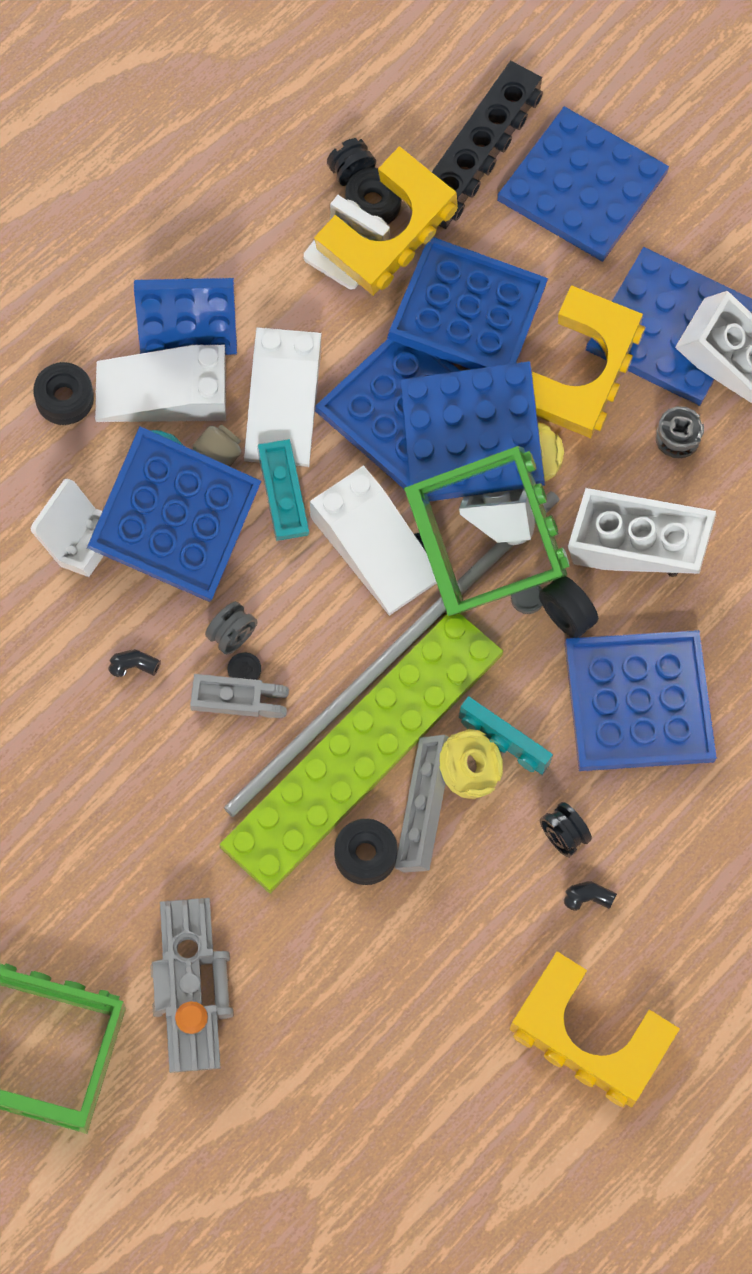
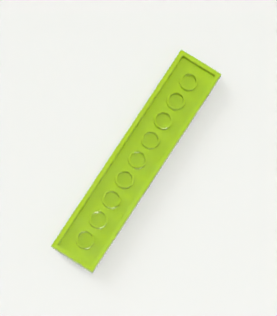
[219,613,503,894]

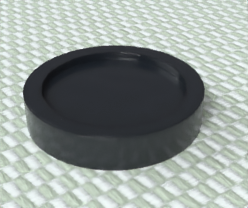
[227,652,261,680]

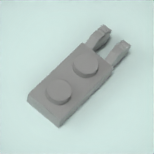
[190,674,289,718]

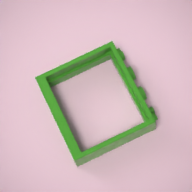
[404,446,570,616]
[0,963,126,1134]

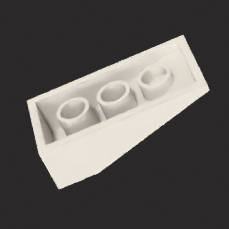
[675,291,752,403]
[244,327,321,467]
[95,345,226,422]
[310,465,437,616]
[568,488,716,574]

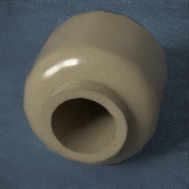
[193,424,241,467]

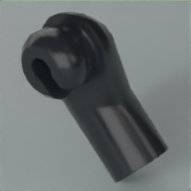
[108,649,161,677]
[564,881,617,911]

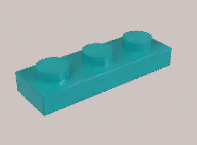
[257,439,309,541]
[459,696,553,775]

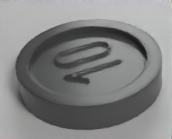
[511,585,542,614]

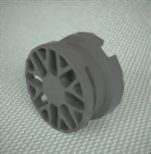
[656,406,704,458]
[205,601,258,655]

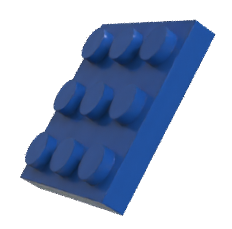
[134,278,237,355]

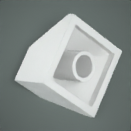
[459,489,535,545]

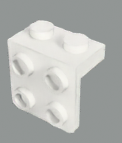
[304,195,390,290]
[31,479,103,577]

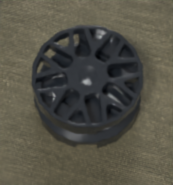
[327,138,376,186]
[539,802,592,858]

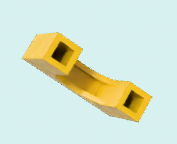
[314,146,458,296]
[532,285,646,438]
[509,951,680,1108]

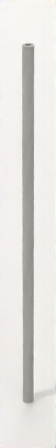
[224,491,559,817]

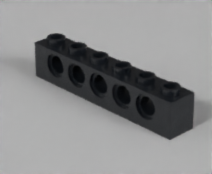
[432,60,543,229]

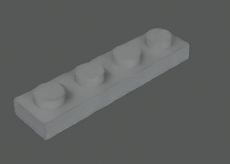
[395,735,449,873]

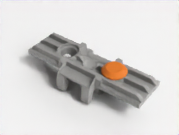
[150,898,234,1073]

